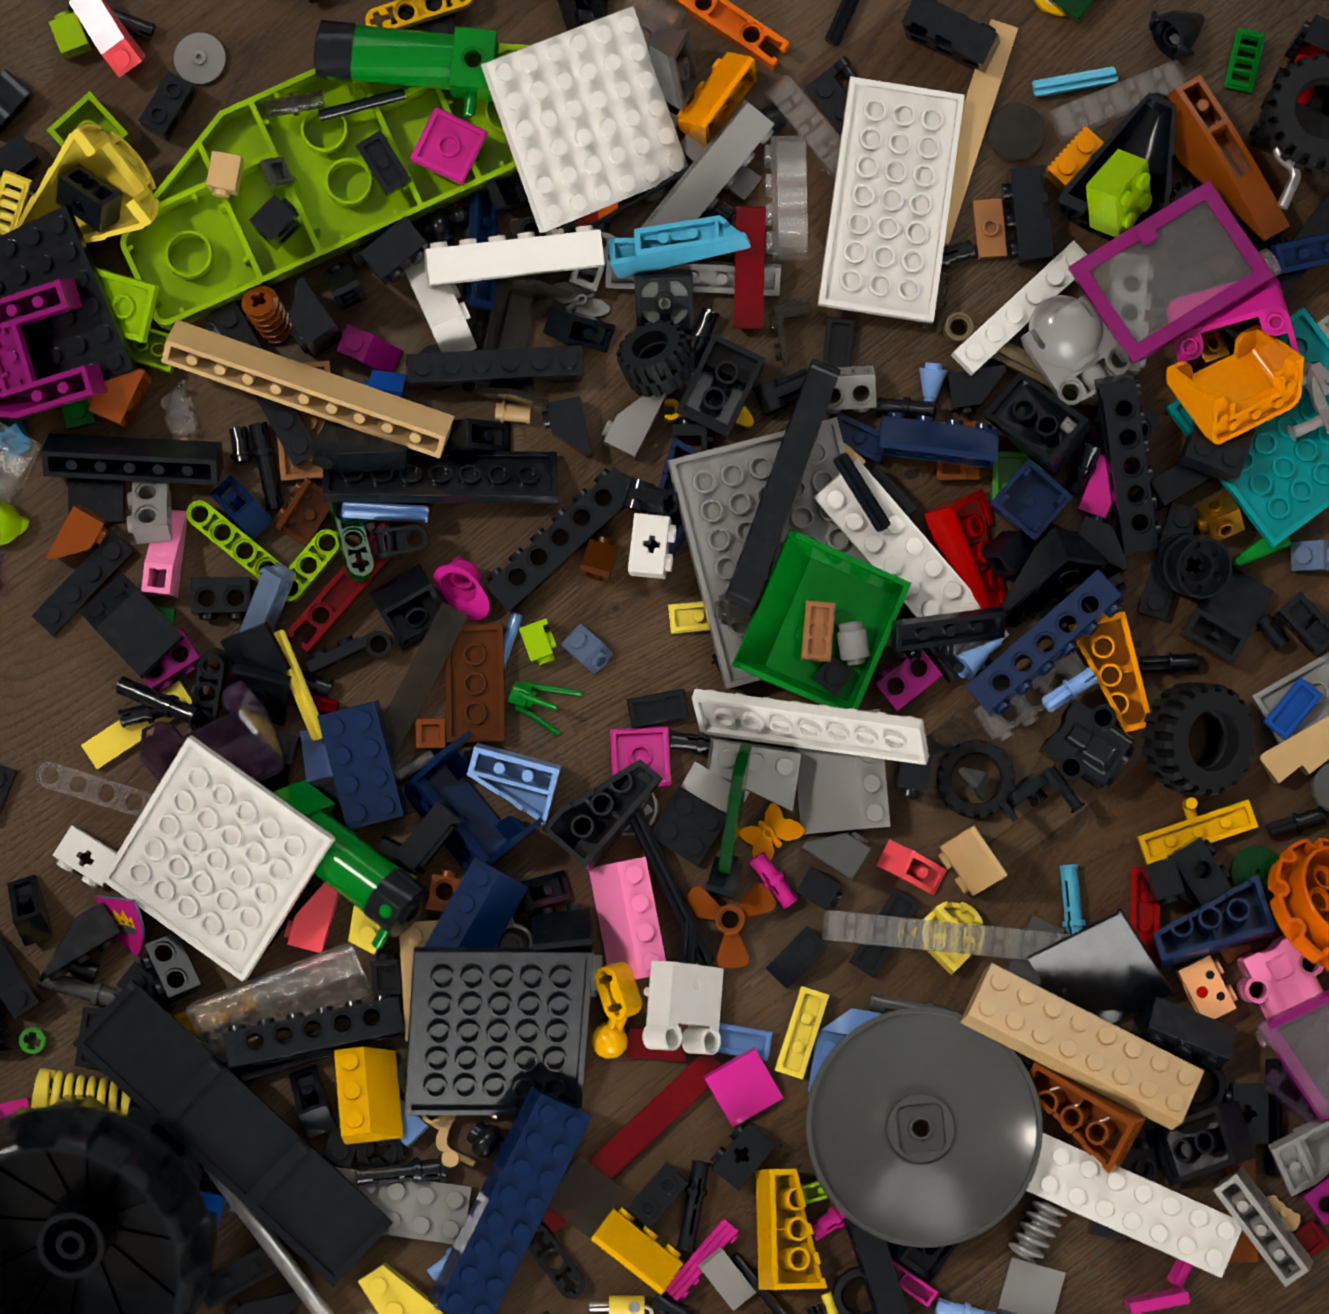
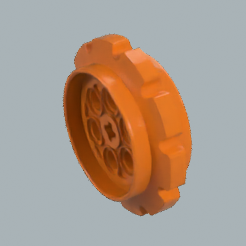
[1268,838,1329,972]

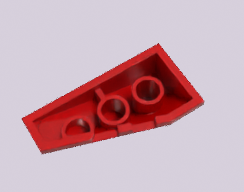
[924,489,1006,609]

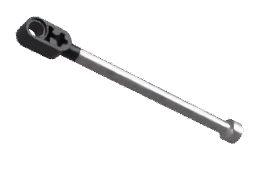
[161,1127,334,1314]

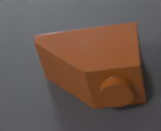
[46,504,109,560]

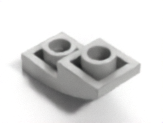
[681,761,750,813]

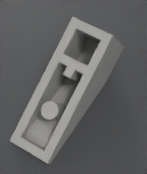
[601,393,668,460]

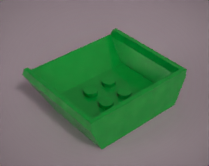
[732,530,911,710]

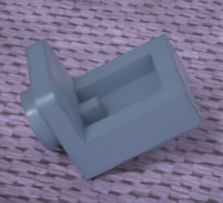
[1291,540,1329,572]
[561,623,613,674]

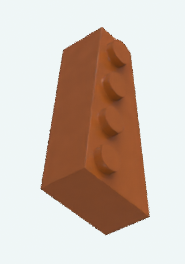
[1029,1061,1146,1174]

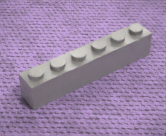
[640,99,774,228]

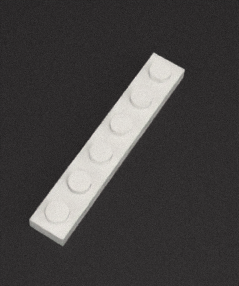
[951,241,1087,376]

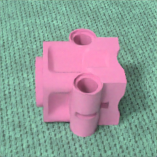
[1235,935,1324,1019]

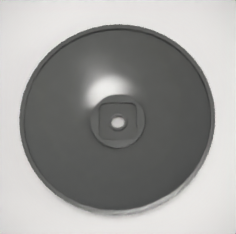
[805,1007,1043,1248]

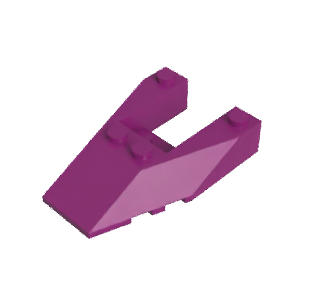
[0,279,107,418]

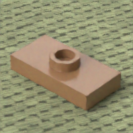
[972,198,1007,259]
[801,600,836,663]

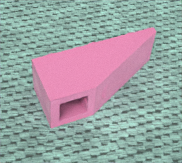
[141,510,187,598]

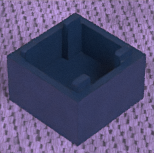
[988,458,1073,543]

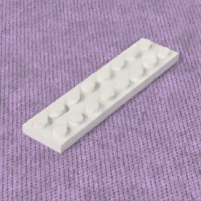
[812,459,1009,655]
[692,689,929,765]
[1026,1133,1242,1278]

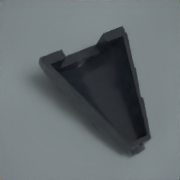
[1056,92,1176,251]

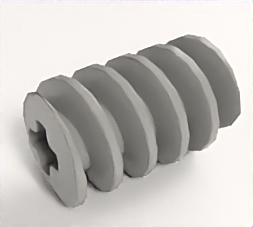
[1008,1200,1068,1266]

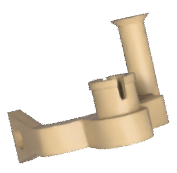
[422,1115,500,1167]

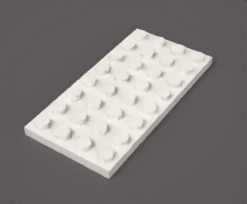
[817,76,965,324]

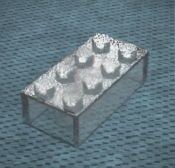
[764,136,808,262]

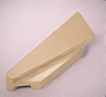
[1259,716,1329,784]

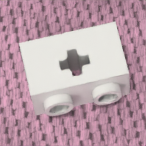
[628,513,676,579]
[52,825,117,889]

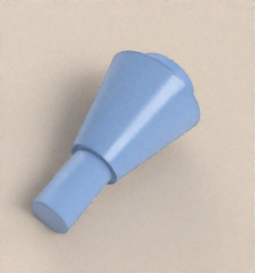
[919,362,948,401]
[955,638,1003,680]

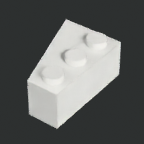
[404,259,477,352]

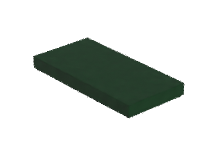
[718,743,753,874]

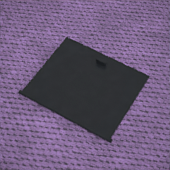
[1027,908,1175,1024]

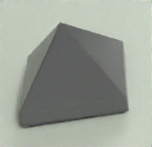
[260,156,294,188]
[958,767,988,802]

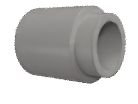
[837,621,870,665]

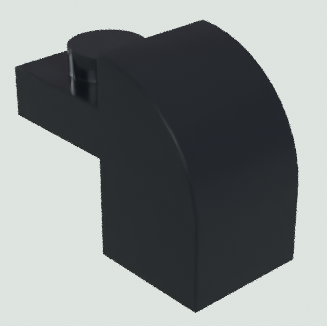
[485,172,530,214]

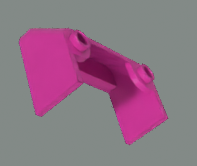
[1166,275,1300,362]

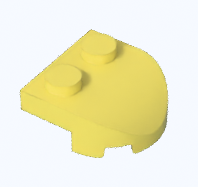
[910,901,984,975]

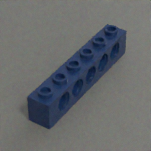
[965,569,1123,717]

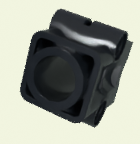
[1038,699,1135,789]

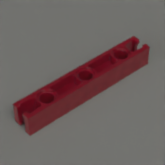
[286,503,434,654]

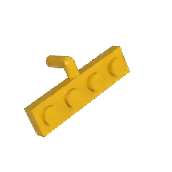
[1137,797,1258,865]

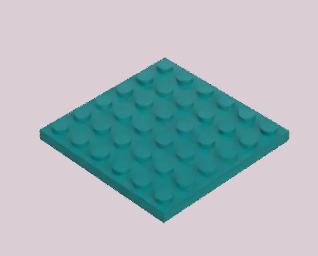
[1166,307,1329,549]

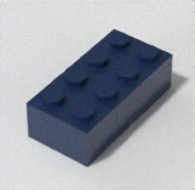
[317,700,408,830]

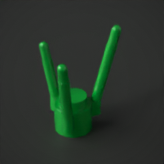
[508,680,584,736]

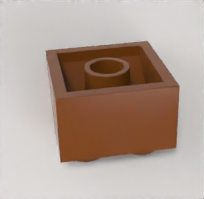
[87,368,153,431]

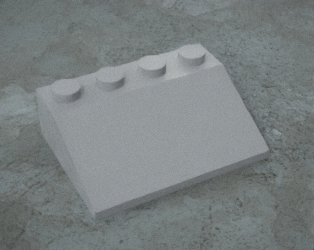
[794,709,890,835]

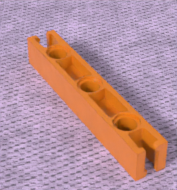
[666,0,790,72]

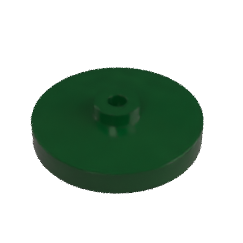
[1230,846,1280,897]

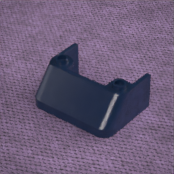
[405,730,544,872]

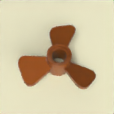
[686,883,776,969]

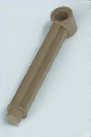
[942,312,1097,408]

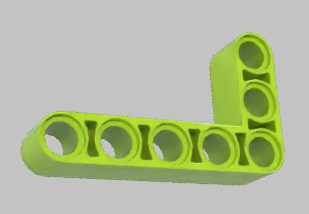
[186,500,341,603]

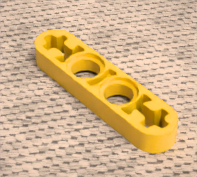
[365,0,474,29]

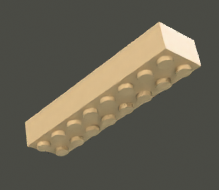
[960,963,1204,1130]

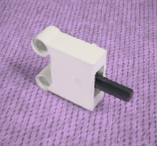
[642,921,724,1055]

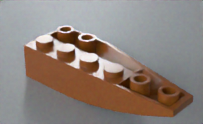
[1167,75,1290,242]

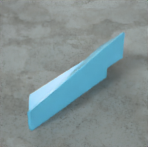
[609,215,751,278]

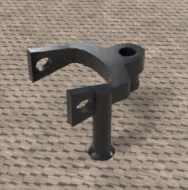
[1000,765,1085,822]

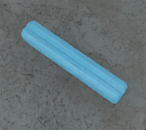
[1032,66,1118,97]

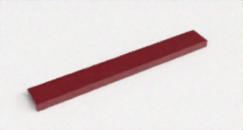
[542,1054,721,1233]

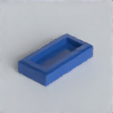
[1262,677,1323,741]

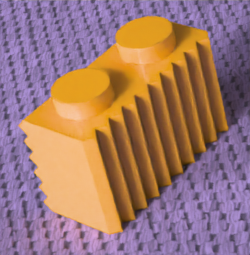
[1044,127,1104,191]

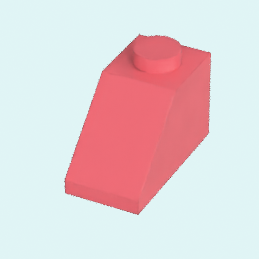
[876,839,947,896]

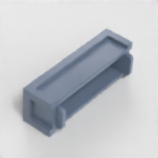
[235,562,297,634]

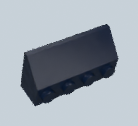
[876,412,999,469]
[424,857,529,947]

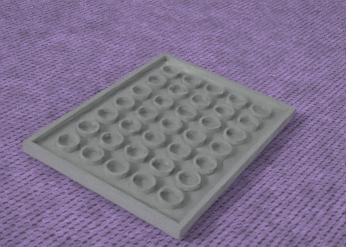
[667,417,892,689]

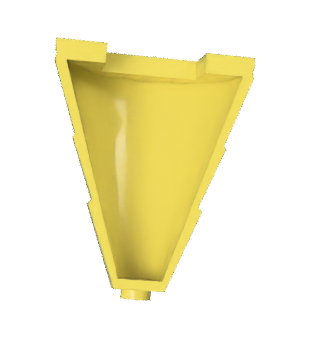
[15,124,159,243]

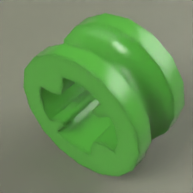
[19,1027,47,1054]

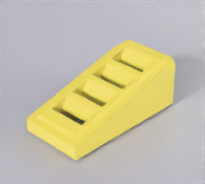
[0,170,32,235]

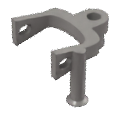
[1287,361,1329,441]

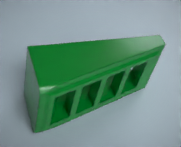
[1223,28,1266,94]
[1232,537,1291,568]

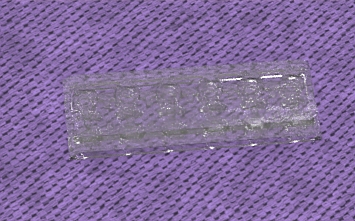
[186,944,372,1055]

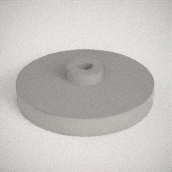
[174,33,226,85]

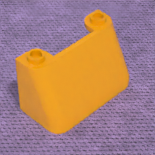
[1166,324,1304,444]

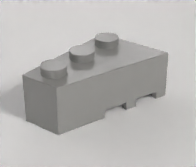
[707,738,801,811]

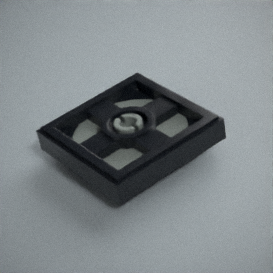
[634,271,695,331]

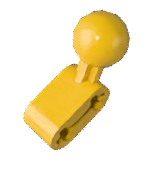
[591,961,642,1059]

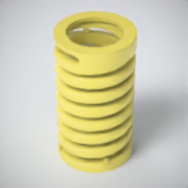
[31,1068,136,1115]

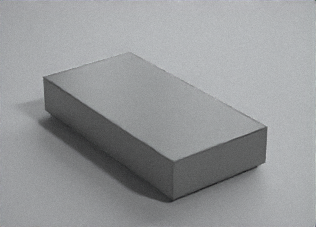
[697,1247,756,1311]

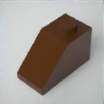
[580,536,618,583]

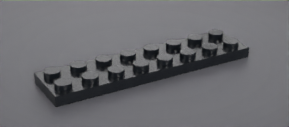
[323,450,559,504]

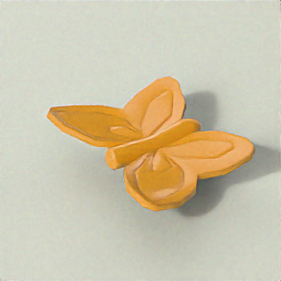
[739,803,805,861]

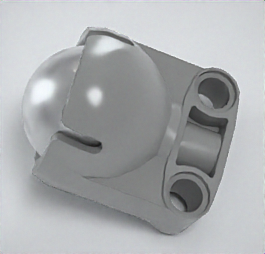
[1021,294,1132,407]

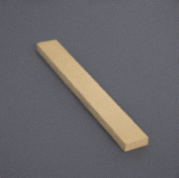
[944,19,1018,247]

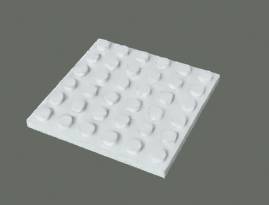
[481,6,688,233]
[101,736,335,982]

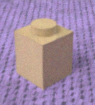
[206,151,244,198]

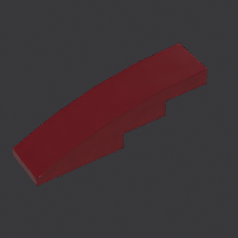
[734,206,766,329]

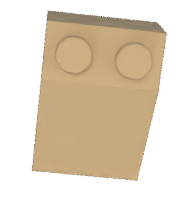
[938,826,1007,896]

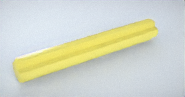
[274,630,323,741]

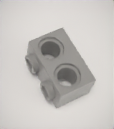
[826,365,877,414]
[127,481,172,544]

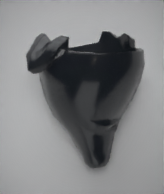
[1149,10,1205,58]

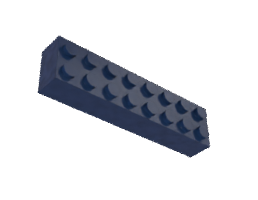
[428,1085,592,1314]

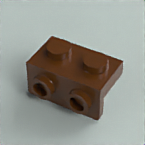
[275,478,331,547]

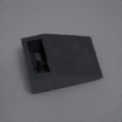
[1178,566,1274,666]

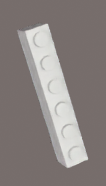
[424,225,605,287]

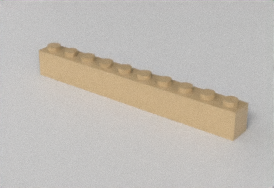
[161,320,455,459]

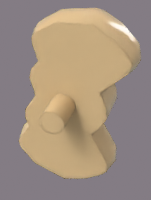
[1266,1195,1301,1232]

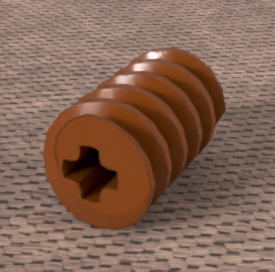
[241,286,293,344]

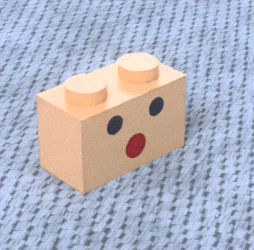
[1175,955,1237,1019]

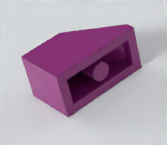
[336,324,403,373]

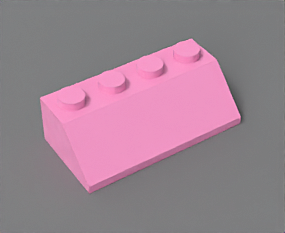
[589,857,666,979]

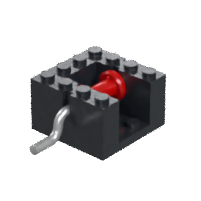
[1248,14,1329,210]

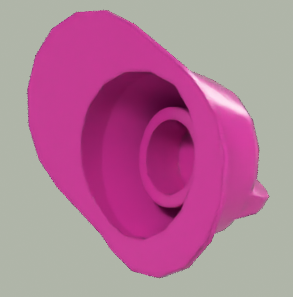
[433,556,490,621]

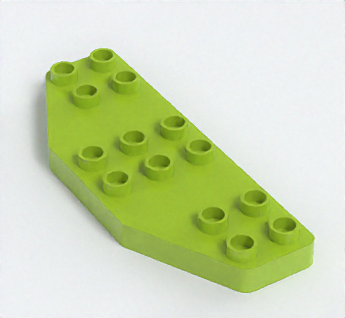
[120,44,529,331]

